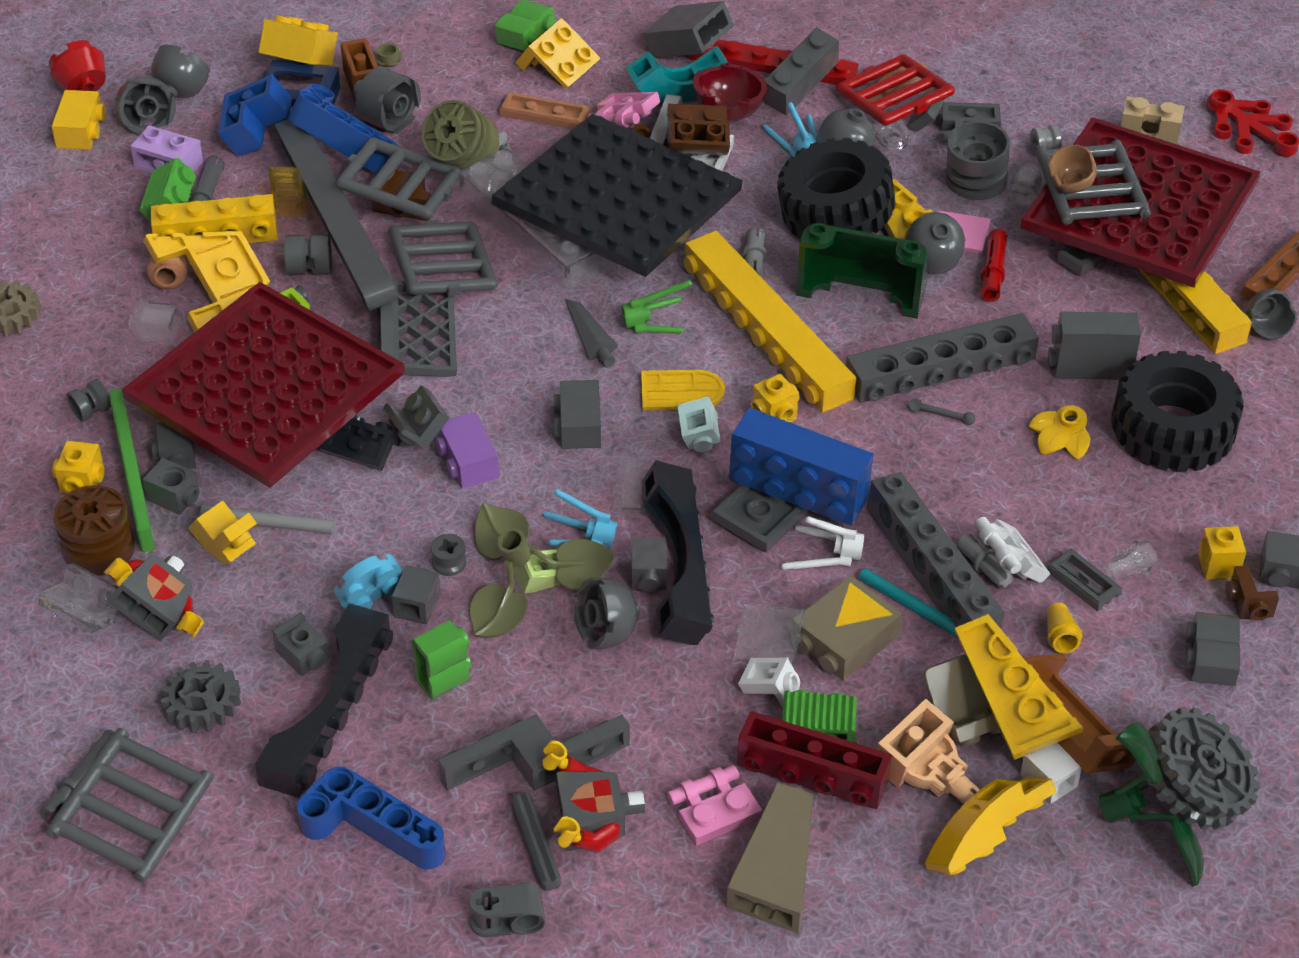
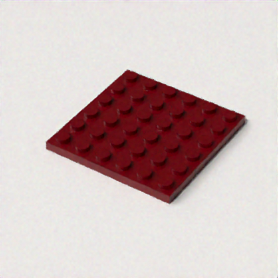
[1020,117,1260,288]
[122,281,405,488]

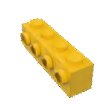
[151,194,278,243]

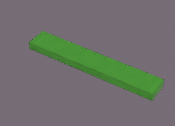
[109,388,155,552]

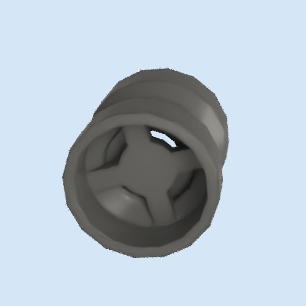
[67,379,112,422]

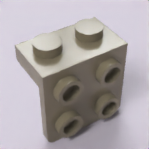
[923,654,1001,746]

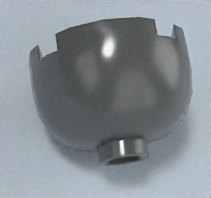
[151,44,210,99]
[116,75,176,134]
[816,108,876,147]
[904,212,966,275]
[575,578,640,649]

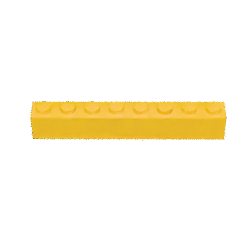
[683,230,856,413]

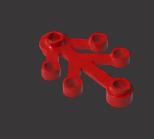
[1206,89,1299,157]

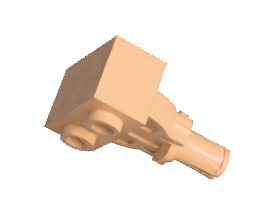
[876,699,980,804]

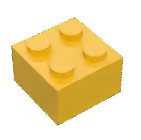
[259,15,338,66]

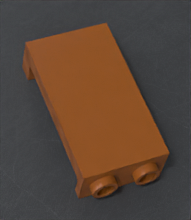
[1023,654,1136,774]

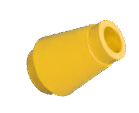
[1047,603,1083,654]

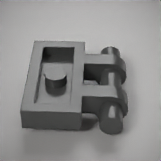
[941,102,1001,142]

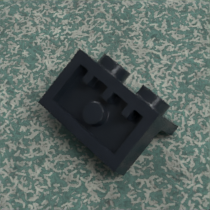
[319,415,401,471]

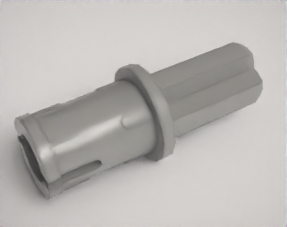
[957,533,1014,589]

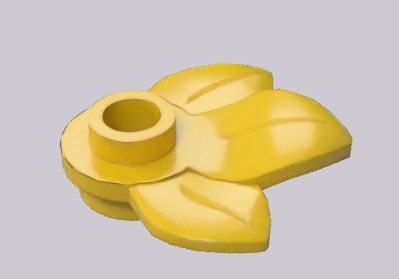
[1029,405,1091,460]

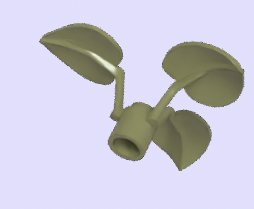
[470,503,615,638]

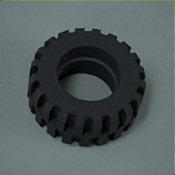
[777,138,896,239]
[1111,351,1244,472]

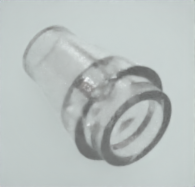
[1103,540,1158,581]

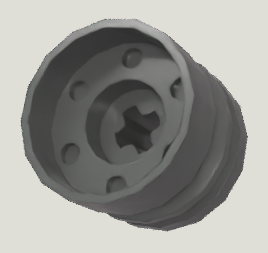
[946,121,1010,200]

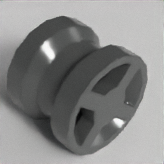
[431,534,466,576]

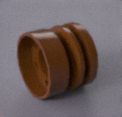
[54,485,135,576]

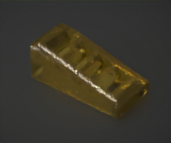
[268,166,307,217]

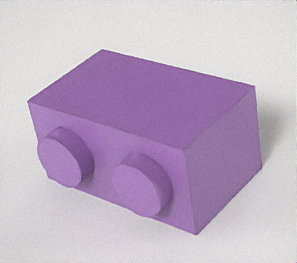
[435,412,499,489]

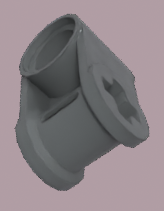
[470,882,546,937]

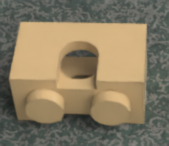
[1121,96,1185,144]

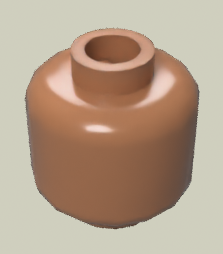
[147,254,189,290]

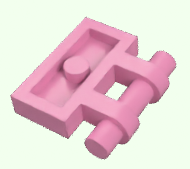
[588,92,660,128]
[667,765,763,846]

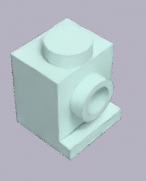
[677,396,721,452]

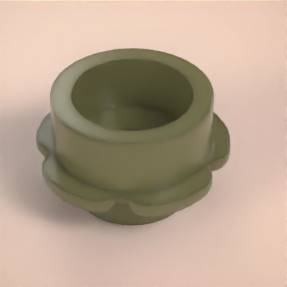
[375,43,402,67]

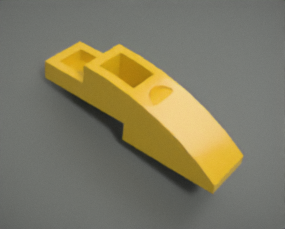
[925,776,1056,875]

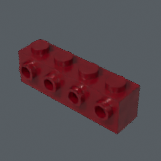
[737,711,892,809]

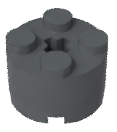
[353,66,421,133]

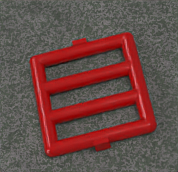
[835,54,955,126]

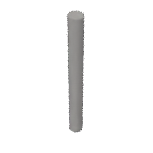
[200,505,335,534]

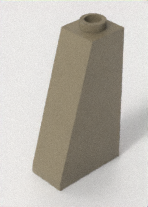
[726,782,813,934]

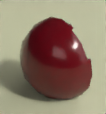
[693,62,767,121]

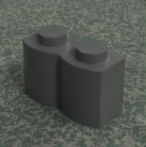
[1185,611,1240,686]

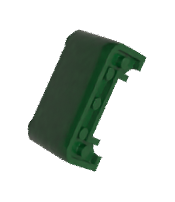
[796,223,927,319]

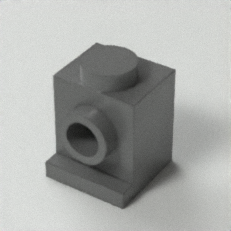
[272,612,330,676]

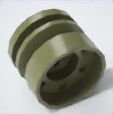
[422,100,499,173]

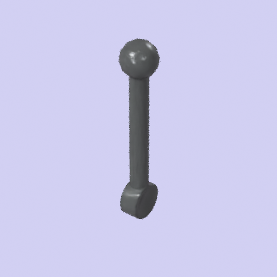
[909,398,975,425]

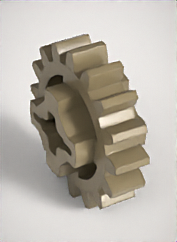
[0,280,41,337]

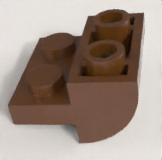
[666,103,730,155]

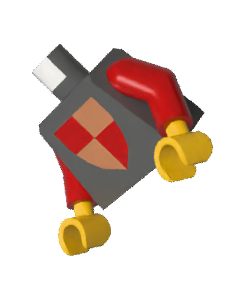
[104,555,204,641]
[542,741,645,853]

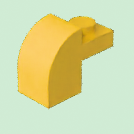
[188,500,257,564]

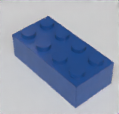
[729,408,874,526]

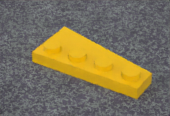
[955,614,1083,760]

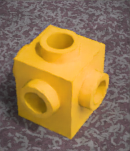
[751,373,800,422]
[52,441,105,493]

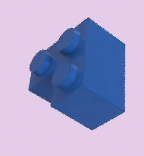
[218,74,292,156]

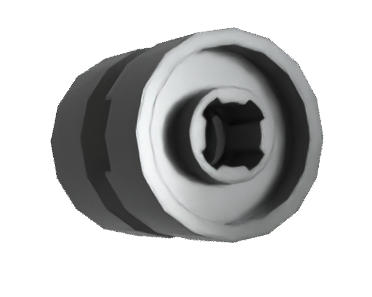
[284,234,332,275]

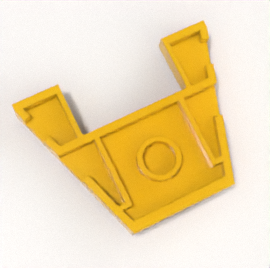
[143,231,270,332]

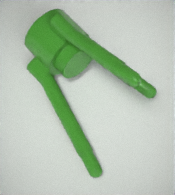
[622,280,692,334]

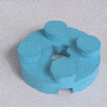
[334,554,402,609]

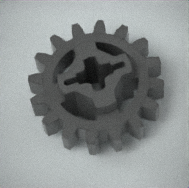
[161,660,241,733]

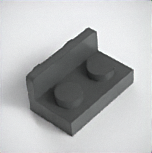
[384,385,450,449]

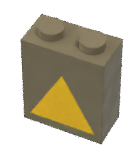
[792,575,903,681]

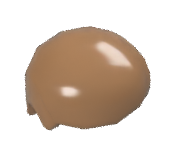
[1048,144,1097,193]

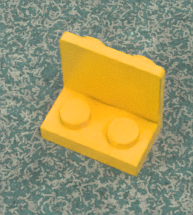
[516,18,600,88]

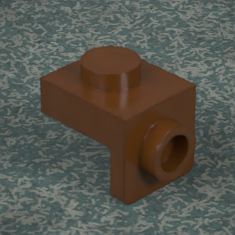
[1226,565,1279,620]

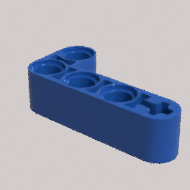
[288,84,399,173]
[297,767,446,869]

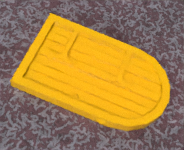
[641,370,725,411]

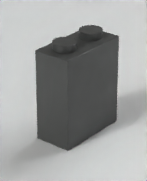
[643,1,734,58]
[1048,311,1141,380]

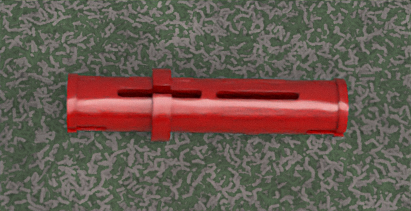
[980,229,1008,302]

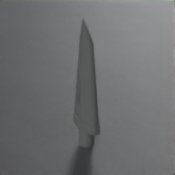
[565,299,618,367]

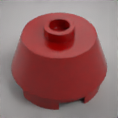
[49,40,106,91]

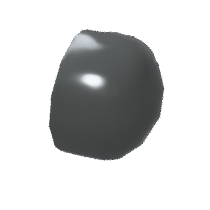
[1246,288,1298,340]

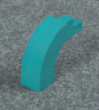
[626,46,728,104]

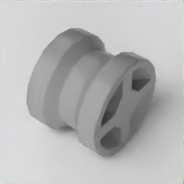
[1030,125,1062,156]

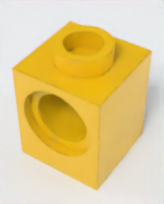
[1198,526,1246,580]

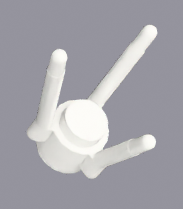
[781,517,864,570]

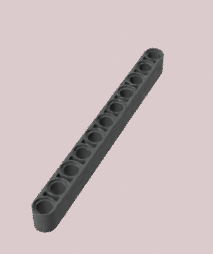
[274,118,398,312]

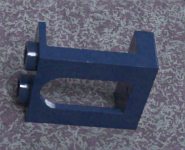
[262,60,341,107]

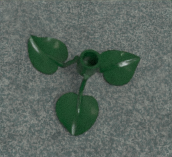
[1099,722,1204,887]

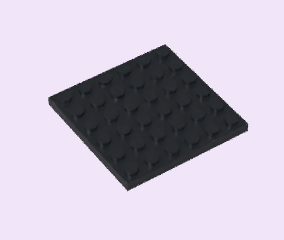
[491,113,743,277]

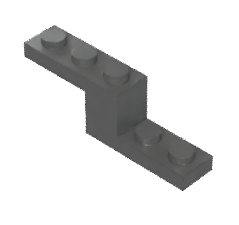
[438,714,630,791]

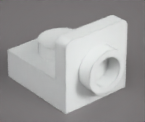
[738,657,800,707]

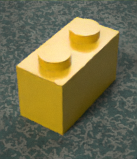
[51,90,106,150]

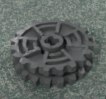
[1146,707,1260,830]

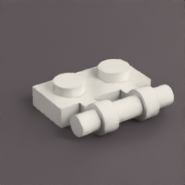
[975,517,1050,583]

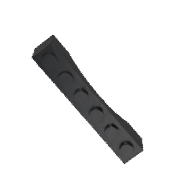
[641,460,714,645]
[255,603,393,798]

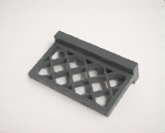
[377,272,457,377]

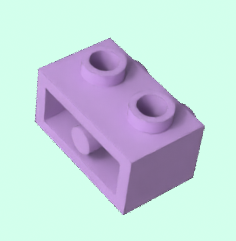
[130,126,203,173]

